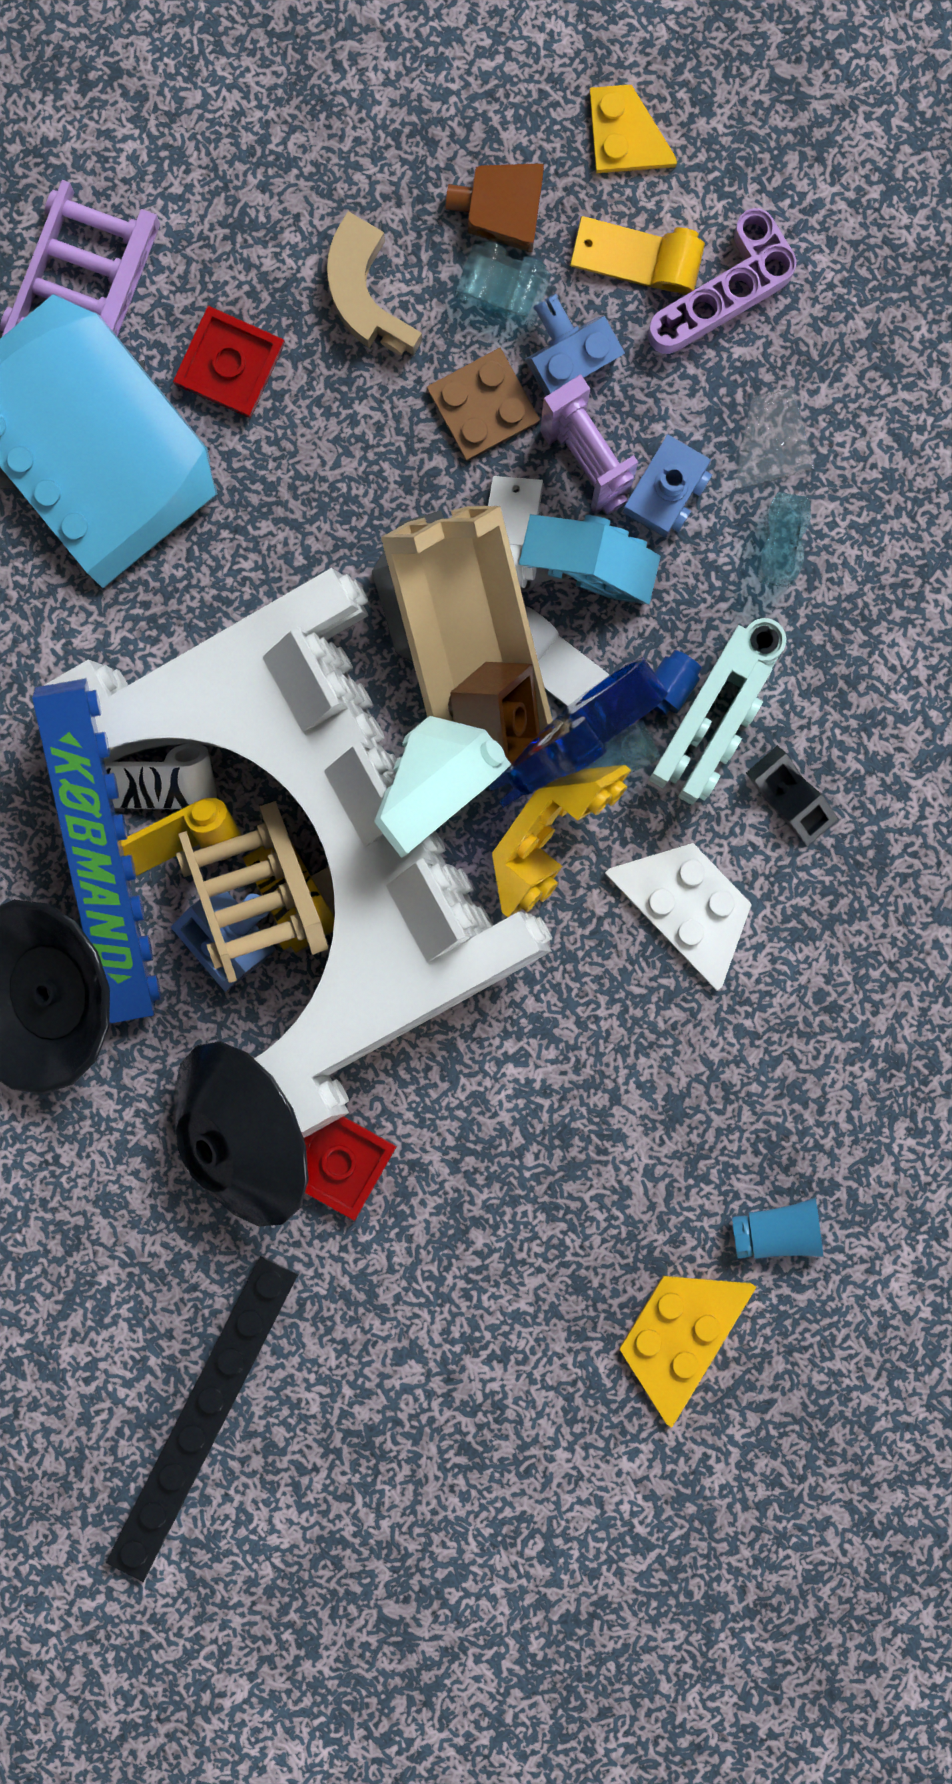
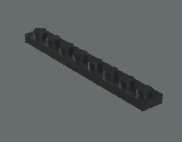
[106,1255,299,1582]

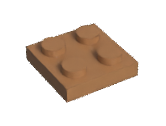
[427,347,540,462]

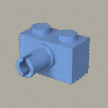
[525,294,625,396]
[623,434,712,538]
[171,892,276,992]

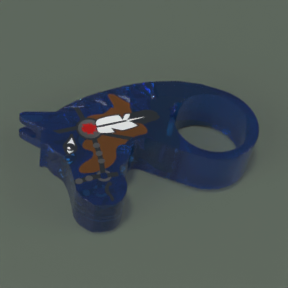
[488,657,668,808]

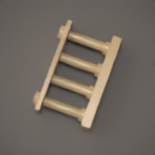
[176,801,329,983]

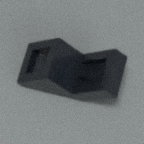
[746,745,839,847]

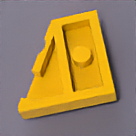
[589,84,677,173]

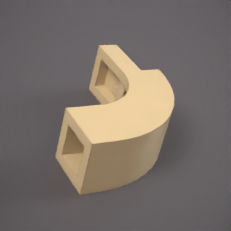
[327,211,422,355]

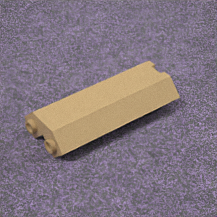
[381,506,559,767]

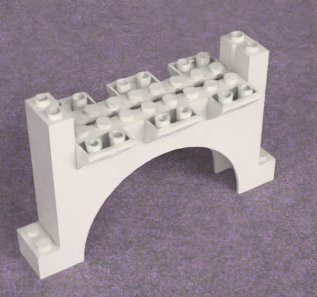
[45,568,552,1138]

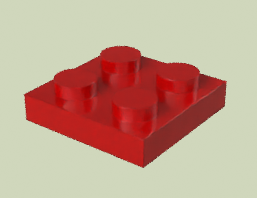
[173,306,285,419]
[304,1116,397,1221]

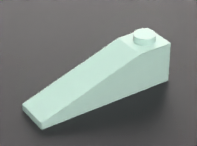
[374,716,511,858]

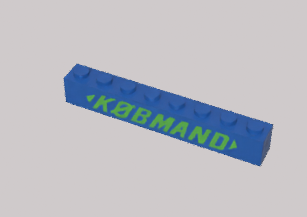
[32,678,161,1023]

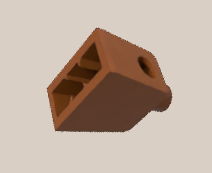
[445,163,544,252]

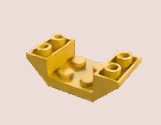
[492,765,631,917]

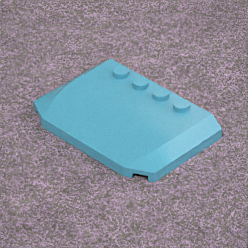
[0,294,218,588]

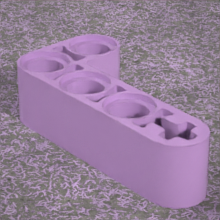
[648,208,796,354]

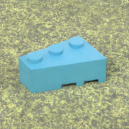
[519,514,661,605]

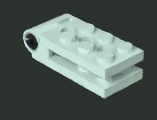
[649,618,786,805]

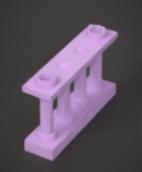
[0,180,160,337]
[540,374,638,515]

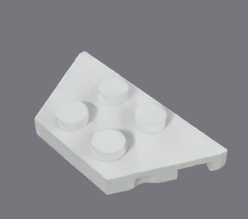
[605,843,752,991]

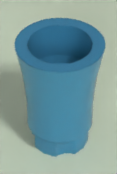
[732,1198,824,1259]

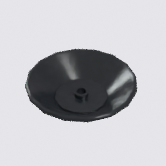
[0,899,110,1095]
[174,1041,309,1227]

